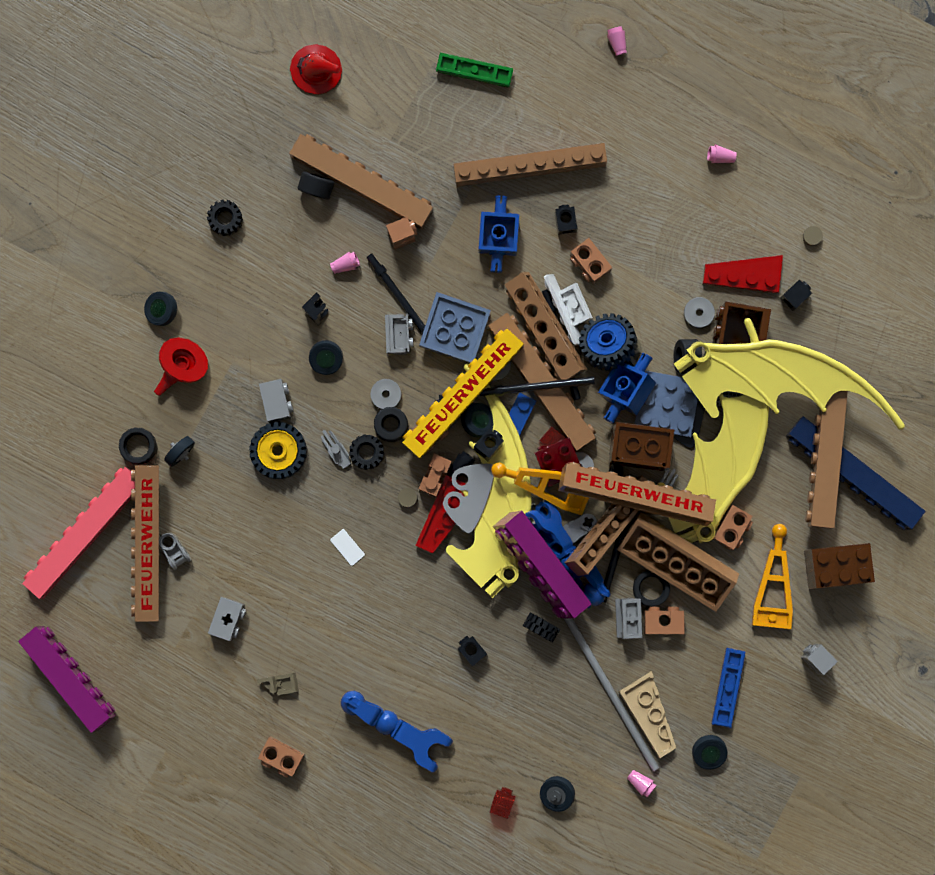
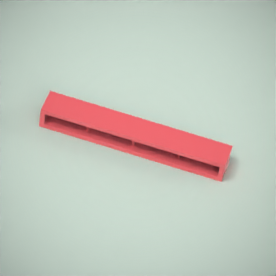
[22,467,135,599]

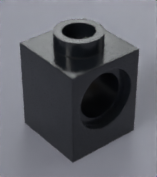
[555,205,578,235]
[780,279,812,311]
[473,429,504,462]
[458,636,487,666]

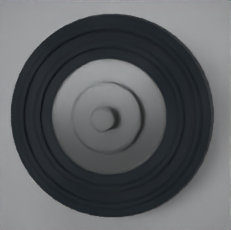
[540,776,575,812]

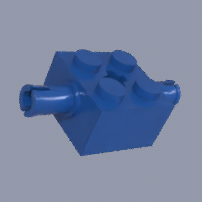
[478,195,519,273]
[598,352,656,424]

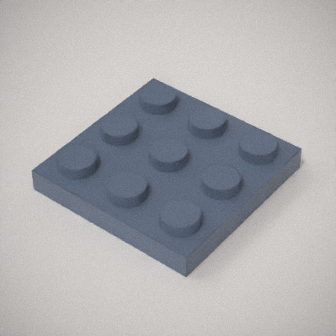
[418,292,491,364]
[635,371,698,438]

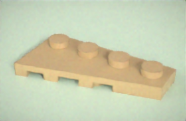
[618,671,676,758]

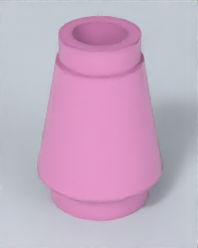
[607,26,627,56]
[707,145,736,163]
[330,252,360,274]
[627,770,657,797]

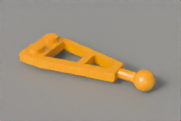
[491,462,589,515]
[752,524,793,629]

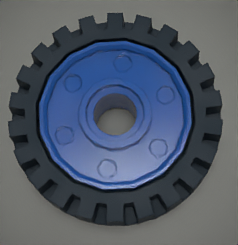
[579,313,638,370]

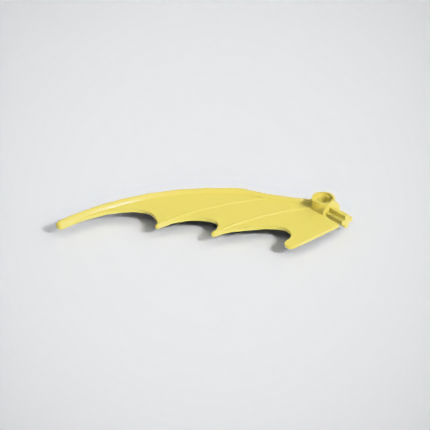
[657,318,769,543]
[674,340,905,430]
[446,364,532,598]

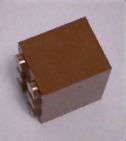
[712,301,771,344]
[608,422,674,471]
[804,543,875,589]

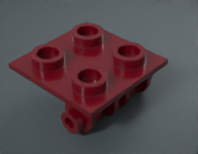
[534,437,581,487]

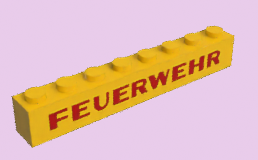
[402,329,524,459]

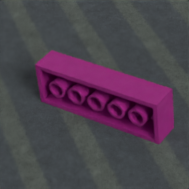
[493,511,591,619]
[18,626,116,733]

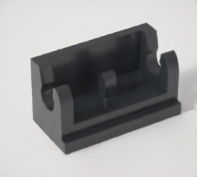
[302,292,328,326]

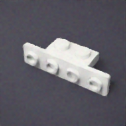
[544,274,593,346]

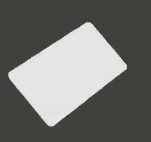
[330,529,365,566]

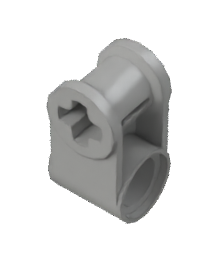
[563,514,597,543]
[159,533,191,570]

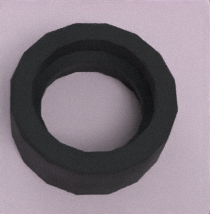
[119,427,157,465]
[633,570,670,607]

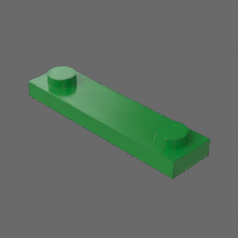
[436,52,514,88]

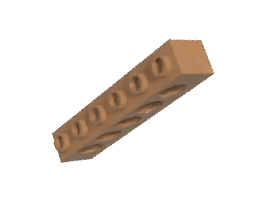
[504,272,587,380]
[565,476,648,576]

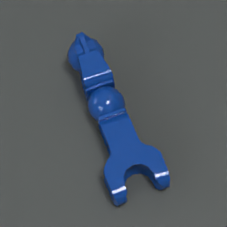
[525,500,610,609]
[341,691,453,772]

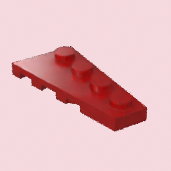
[703,255,783,293]
[415,475,465,553]

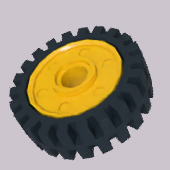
[249,422,307,479]

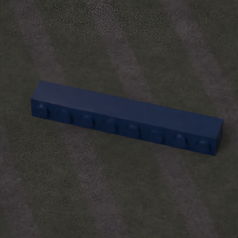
[786,416,926,530]

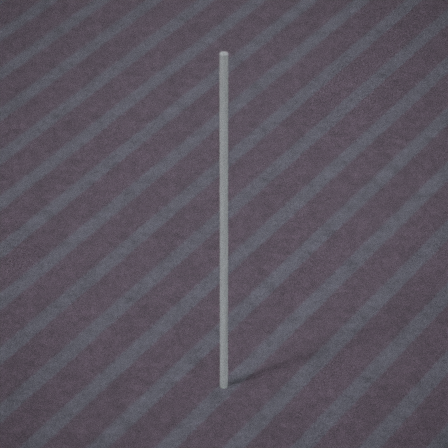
[564,618,659,771]

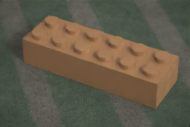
[617,512,739,612]

